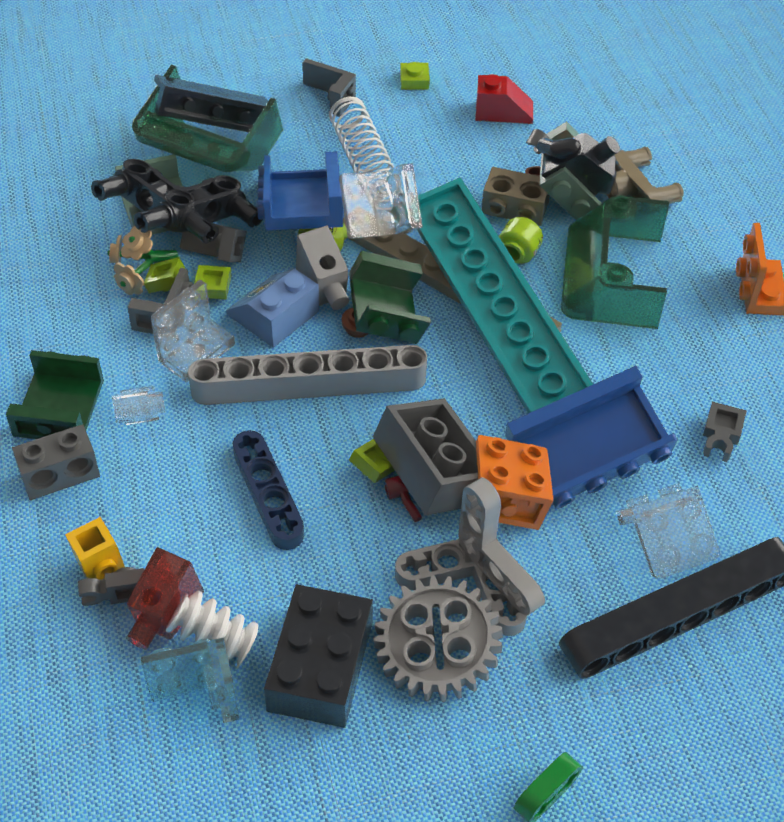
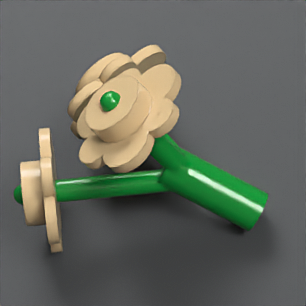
[107,226,178,295]

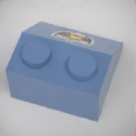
[226,268,319,348]

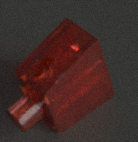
[126,547,204,650]

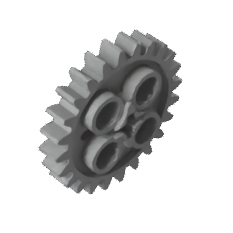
[373,576,503,702]

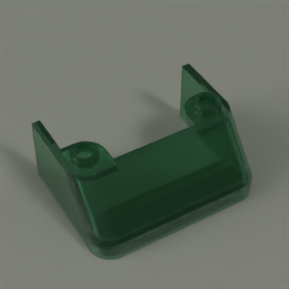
[132,65,283,172]
[561,195,669,329]

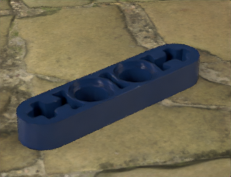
[233,430,304,550]

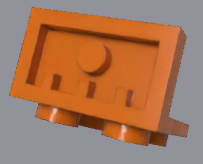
[736,223,784,315]
[476,435,554,530]

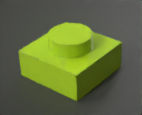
[400,62,430,90]
[144,257,185,294]
[193,265,232,300]
[349,439,395,483]

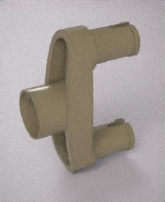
[606,147,684,213]

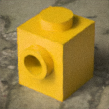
[65,517,125,580]

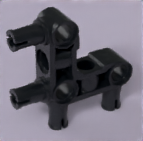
[91,159,263,244]

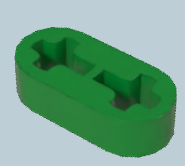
[513,752,583,822]

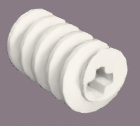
[166,590,258,669]

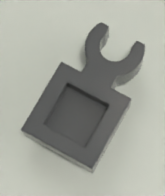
[703,401,747,462]
[78,567,150,606]

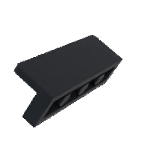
[154,75,276,136]

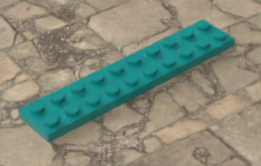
[404,177,593,413]

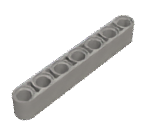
[188,345,427,405]

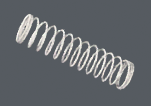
[329,96,410,222]

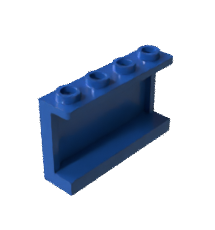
[257,151,343,231]
[505,366,678,509]

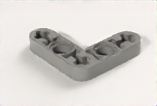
[458,477,545,615]
[395,538,527,636]

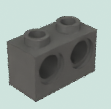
[12,424,100,500]

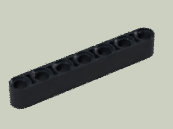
[559,537,784,679]

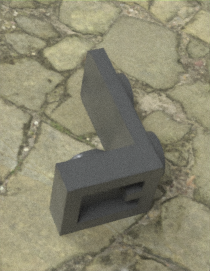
[302,58,356,117]
[180,223,247,262]
[127,268,193,337]

